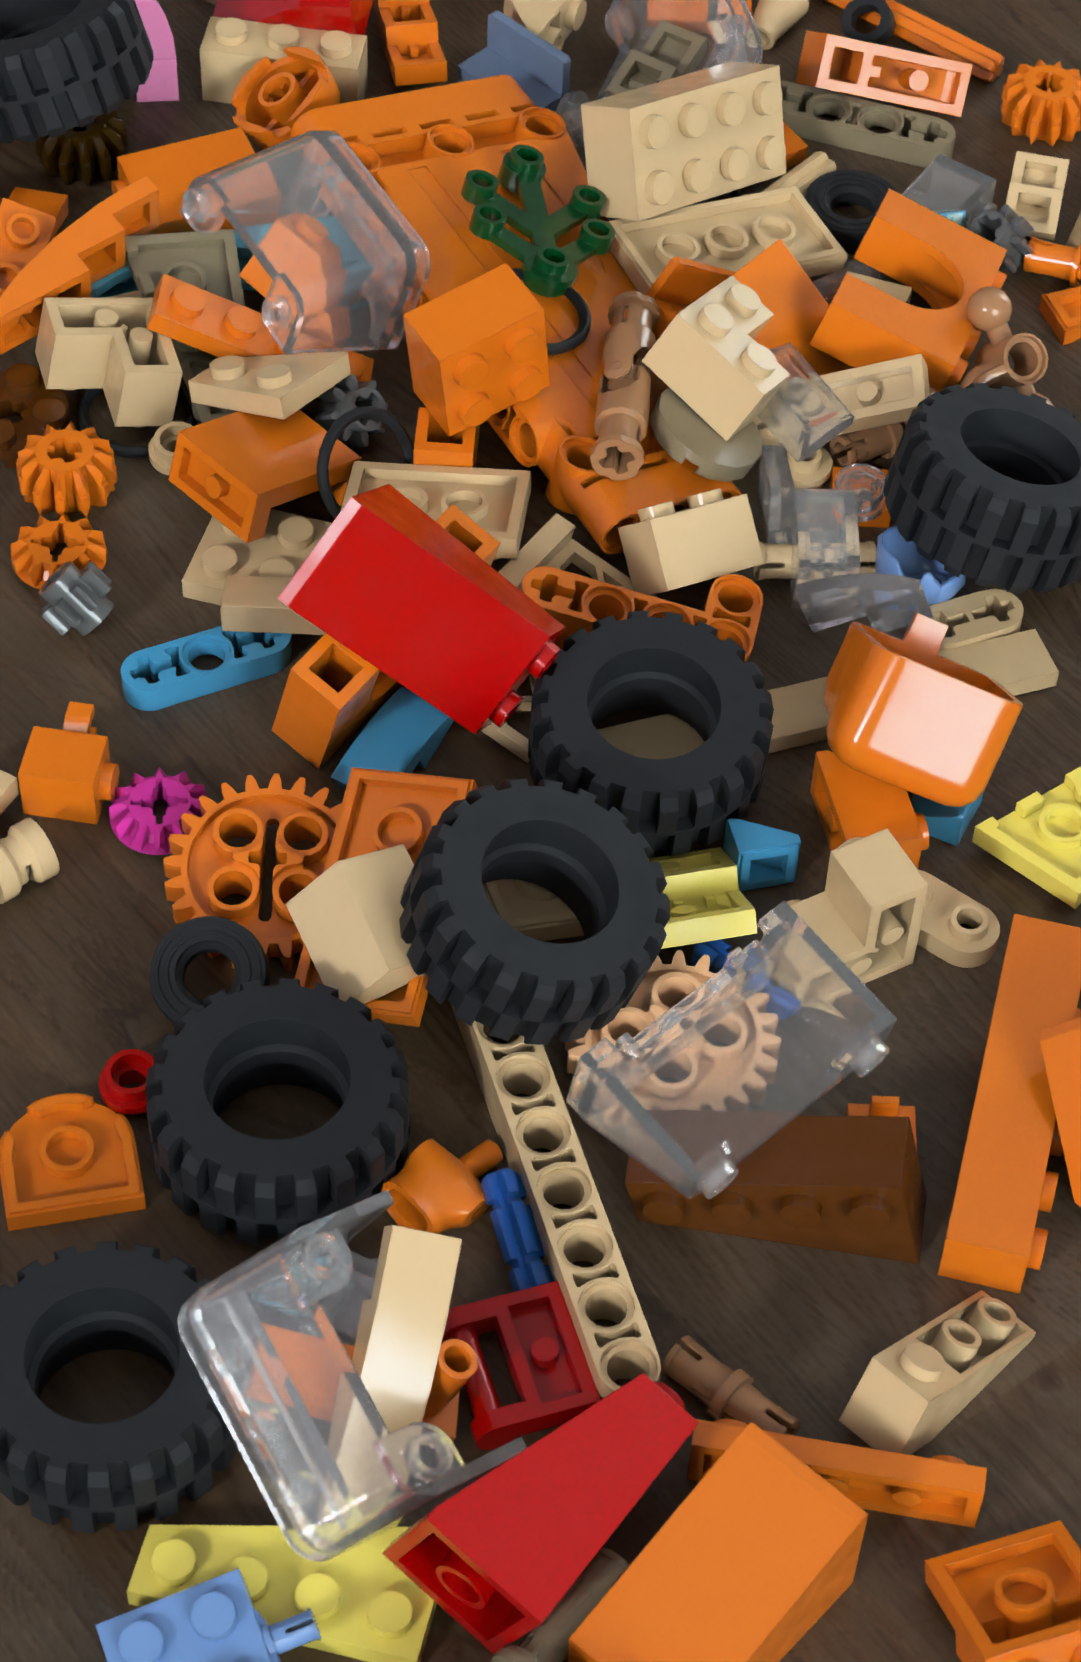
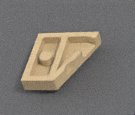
[188,351,351,420]

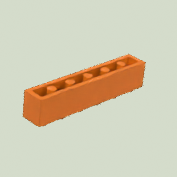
[938,913,1081,1294]

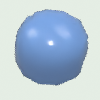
[875,526,966,607]

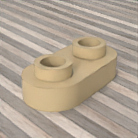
[917,870,1000,968]

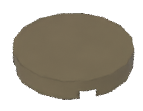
[650,386,763,482]

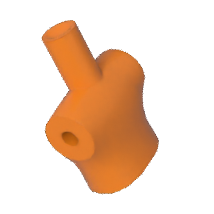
[381,1138,503,1234]

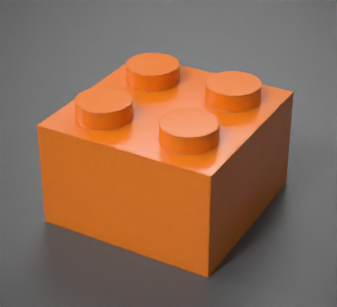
[403,263,550,438]

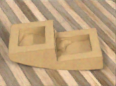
[1006,151,1070,241]

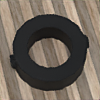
[841,0,895,45]

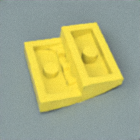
[649,847,757,949]

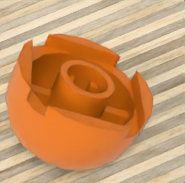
[231,46,341,158]

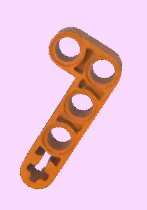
[519,566,763,663]

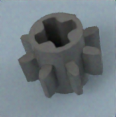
[965,204,1034,273]
[315,375,389,449]
[38,561,114,636]

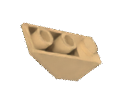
[839,1290,1036,1455]

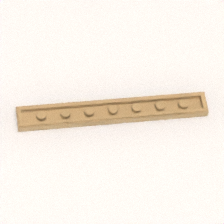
[597,629,1059,759]

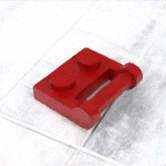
[442,1281,601,1450]

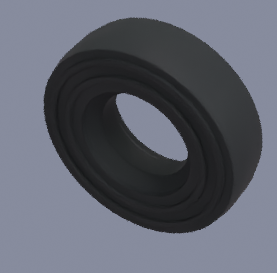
[804,169,896,254]
[149,916,270,1024]

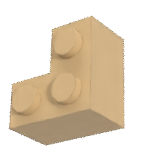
[642,275,791,441]
[35,297,183,428]
[763,828,929,1008]

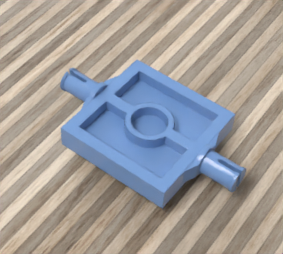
[95,1568,322,1662]

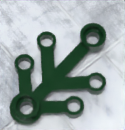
[461,145,615,297]

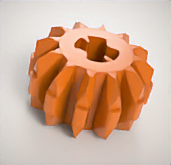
[1001,59,1081,147]
[16,421,118,518]

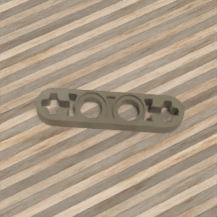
[781,80,956,168]

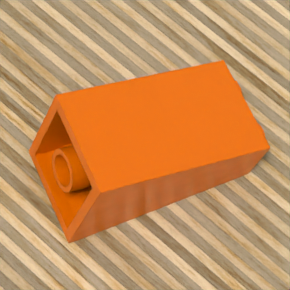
[567,1421,868,1662]

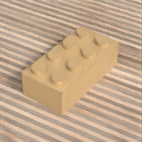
[581,62,787,221]

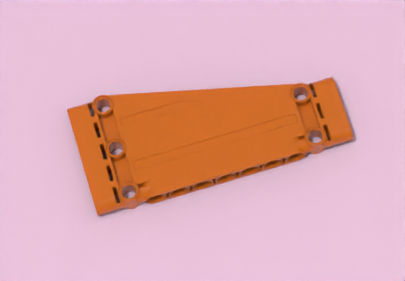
[290,75,742,554]

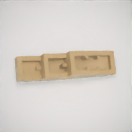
[315,1225,462,1526]

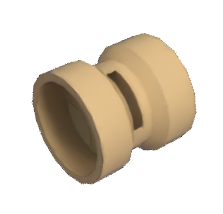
[0,818,60,904]

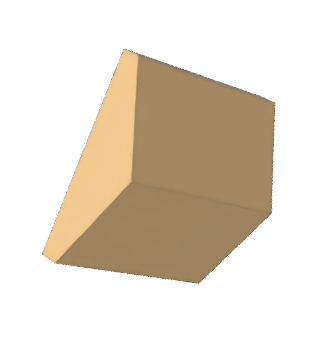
[286,844,426,1004]

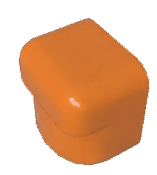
[824,612,1023,807]

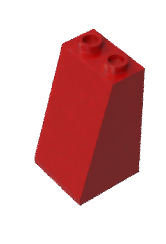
[277,484,565,734]
[382,1372,699,1654]

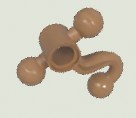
[903,286,1054,425]

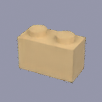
[618,488,765,595]

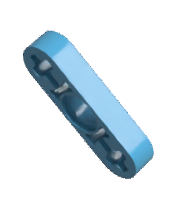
[120,626,292,711]

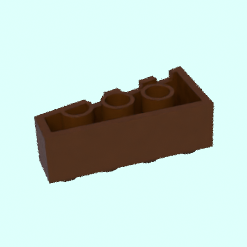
[625,1114,927,1264]

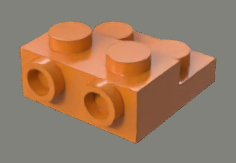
[925,1520,1081,1662]

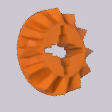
[10,512,107,589]

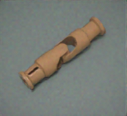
[590,291,660,481]

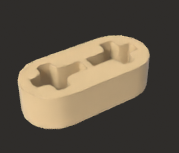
[920,588,1024,651]

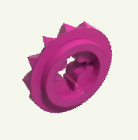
[109,766,207,855]

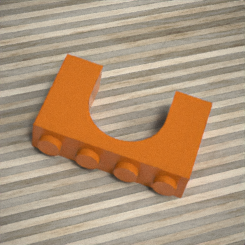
[809,188,1007,392]
[272,504,500,770]

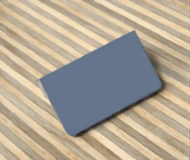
[457,10,571,114]

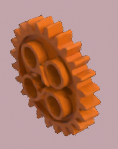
[163,773,342,972]

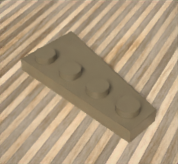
[125,229,245,424]

